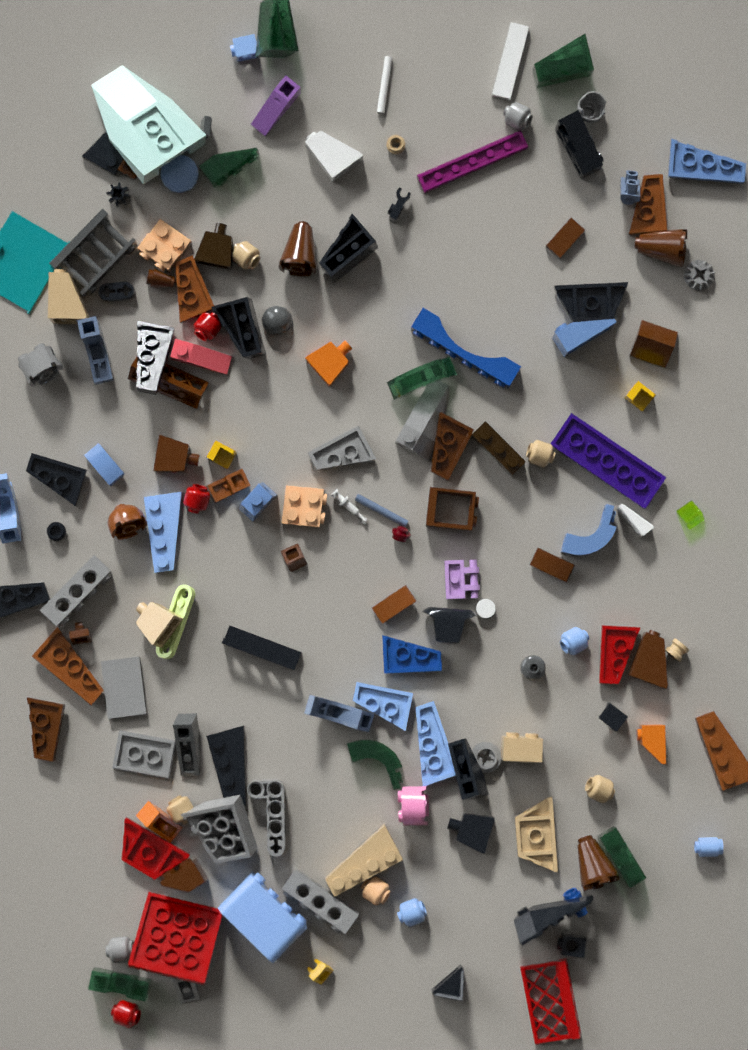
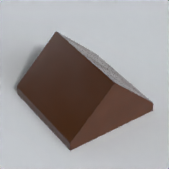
[629,320,678,368]

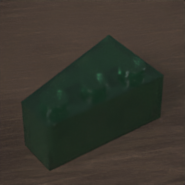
[255,0,299,58]
[532,34,594,88]

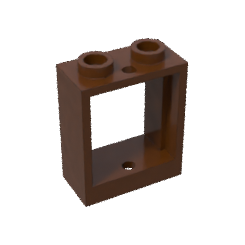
[426,487,479,531]

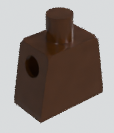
[153,435,200,473]

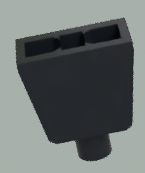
[447,813,495,854]

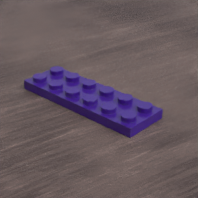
[550,413,667,509]

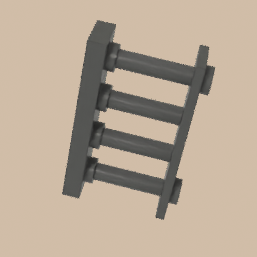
[49,208,137,297]

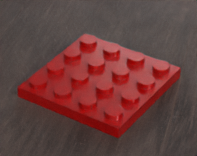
[128,892,223,985]

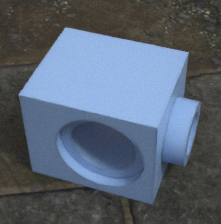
[230,34,259,62]

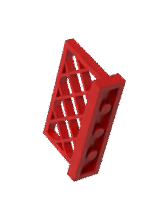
[520,958,582,1044]

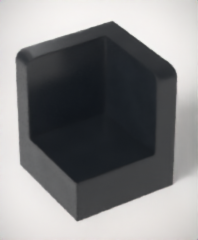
[598,702,628,732]

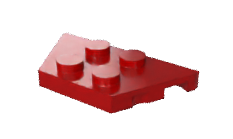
[121,817,190,880]

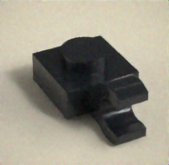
[387,188,411,224]

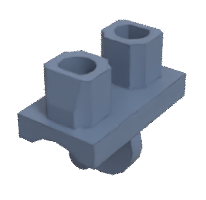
[620,170,640,205]

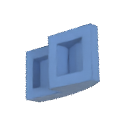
[84,443,125,487]

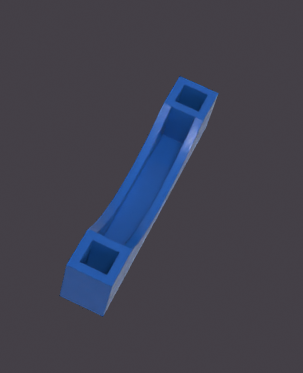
[411,308,521,389]

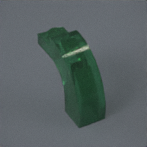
[387,357,457,400]
[347,739,403,790]

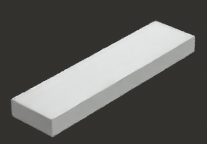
[492,22,529,101]

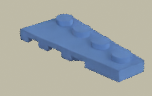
[668,139,746,184]

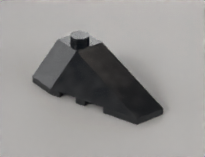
[514,895,594,946]

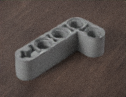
[247,779,286,857]

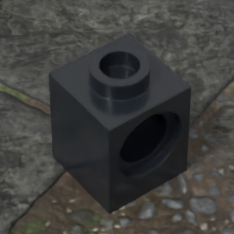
[557,933,587,958]

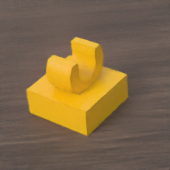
[307,959,334,985]

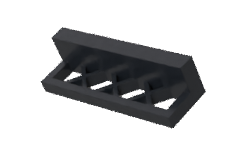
[222,625,301,670]

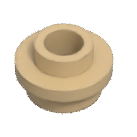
[386,135,405,154]

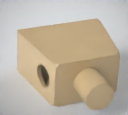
[136,602,183,648]

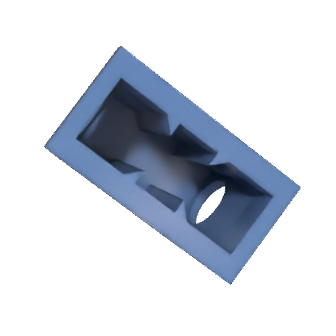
[239,482,277,522]

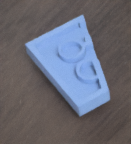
[353,682,413,731]

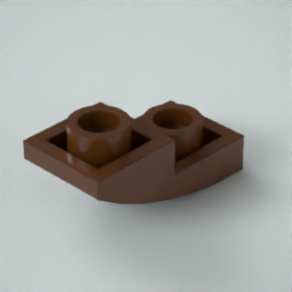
[530,548,575,582]

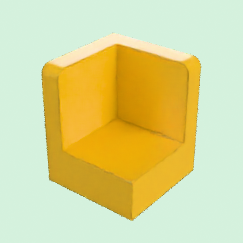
[625,381,656,411]
[207,440,237,469]

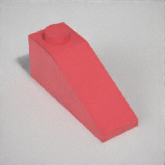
[170,339,232,375]

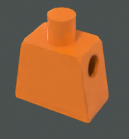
[305,341,352,387]

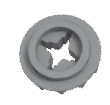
[684,260,715,290]
[472,742,501,773]

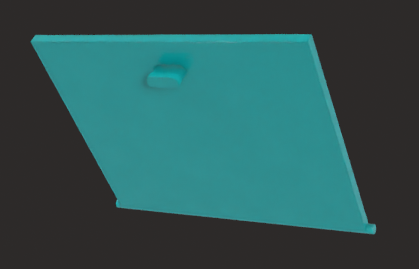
[0,211,69,314]

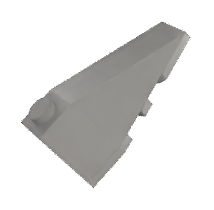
[395,376,449,461]

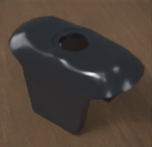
[422,607,477,643]

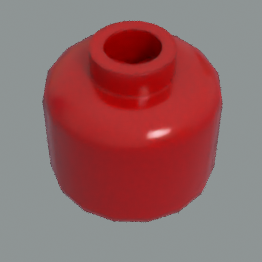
[193,312,222,341]
[183,484,210,514]
[111,1000,141,1028]

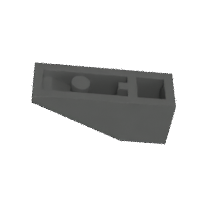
[173,713,200,776]

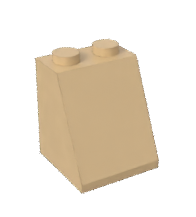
[48,269,90,324]

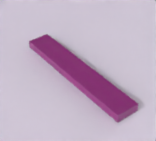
[417,130,529,194]

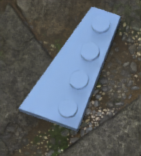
[144,492,182,573]

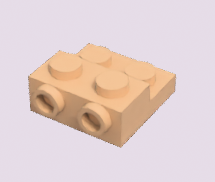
[137,219,192,272]
[282,485,327,528]

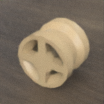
[665,638,689,662]

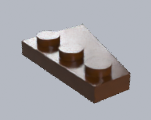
[430,412,474,481]
[27,697,66,762]

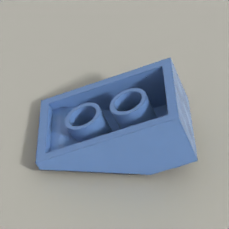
[552,319,616,357]

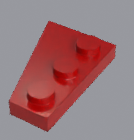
[599,625,641,684]

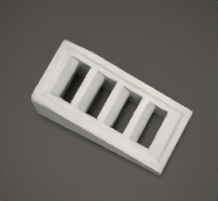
[617,504,654,537]

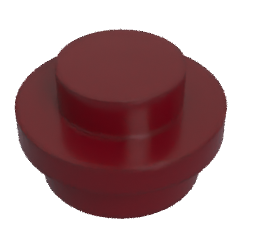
[392,526,411,542]

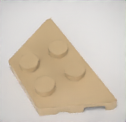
[515,797,558,872]

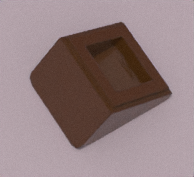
[281,543,307,572]

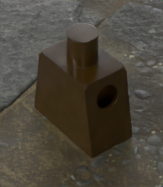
[194,223,233,270]

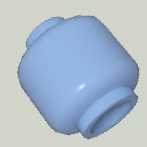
[560,627,589,655]
[397,898,427,927]

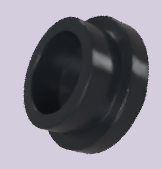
[47,522,66,541]

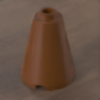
[279,221,317,277]
[635,229,688,267]

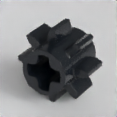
[106,182,131,207]

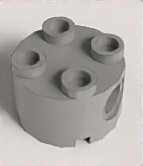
[18,343,63,387]

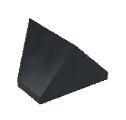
[431,964,464,1001]

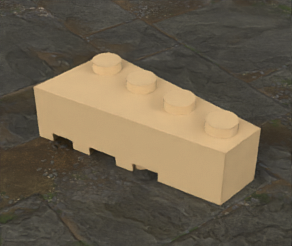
[325,824,403,897]

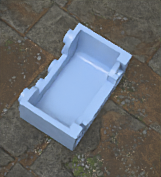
[218,871,307,963]

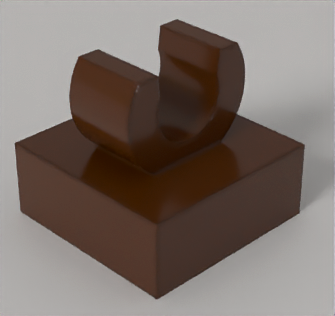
[69,622,92,645]

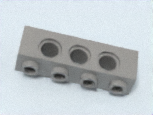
[40,555,112,628]
[282,868,359,934]

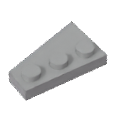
[308,426,376,470]

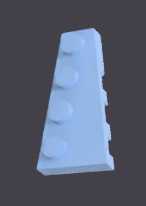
[416,701,456,786]

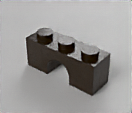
[471,421,526,477]

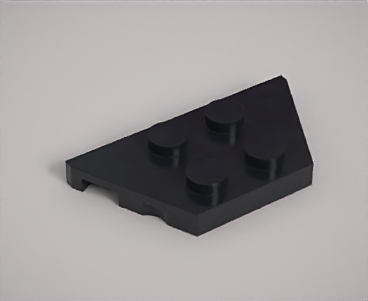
[554,282,628,322]

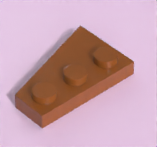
[629,174,667,235]
[175,255,214,324]

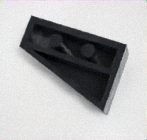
[555,110,604,179]

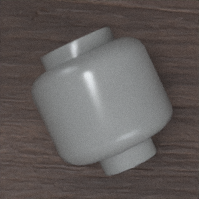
[503,102,533,131]
[106,936,134,963]

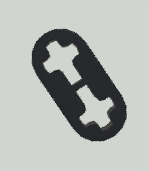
[98,282,135,302]

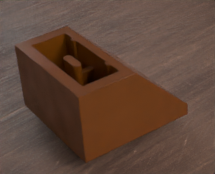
[160,858,208,892]

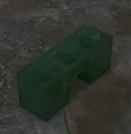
[598,826,646,888]
[88,967,152,1002]

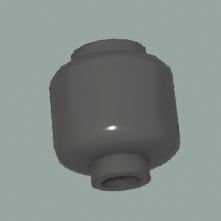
[520,655,546,680]

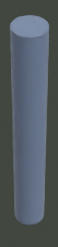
[355,494,408,527]

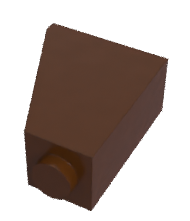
[628,630,668,689]

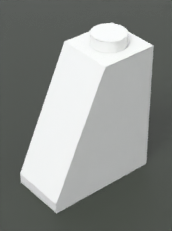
[305,130,363,182]

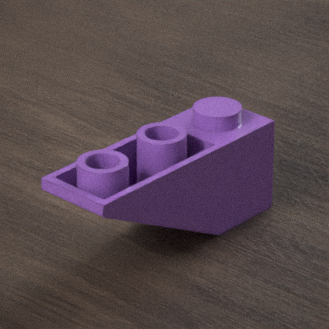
[251,75,301,137]

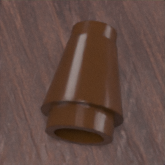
[146,268,175,288]

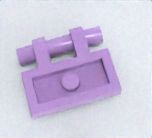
[444,559,480,599]

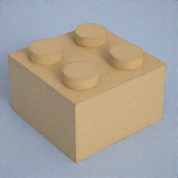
[501,732,543,762]

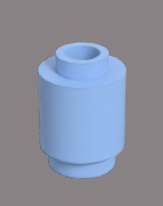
[694,837,723,857]

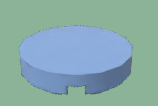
[160,155,199,193]

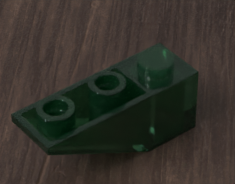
[199,147,259,188]

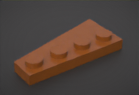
[32,627,104,706]
[695,711,748,791]

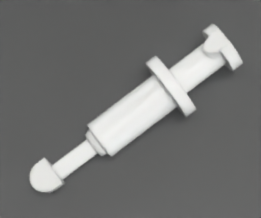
[331,489,367,524]

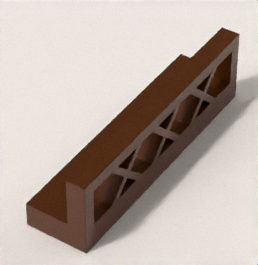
[127,357,209,409]

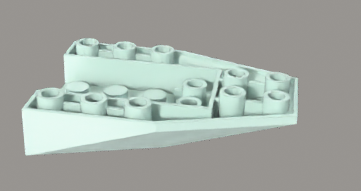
[91,65,206,185]

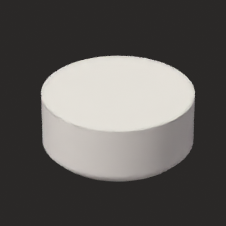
[476,599,495,618]

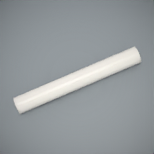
[377,56,392,114]

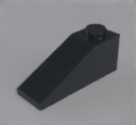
[448,738,489,800]

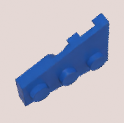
[382,635,442,674]

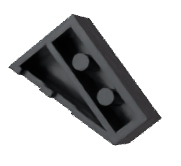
[319,213,378,283]
[211,297,266,359]

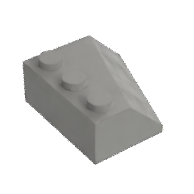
[180,795,258,864]

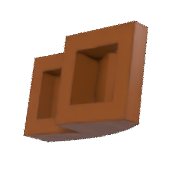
[206,468,251,504]
[372,585,416,624]

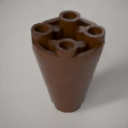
[577,835,620,891]

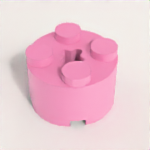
[398,786,429,826]

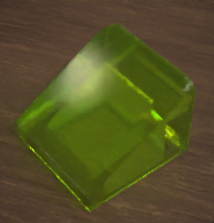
[676,500,704,530]

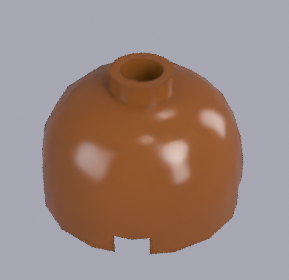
[108,504,148,540]

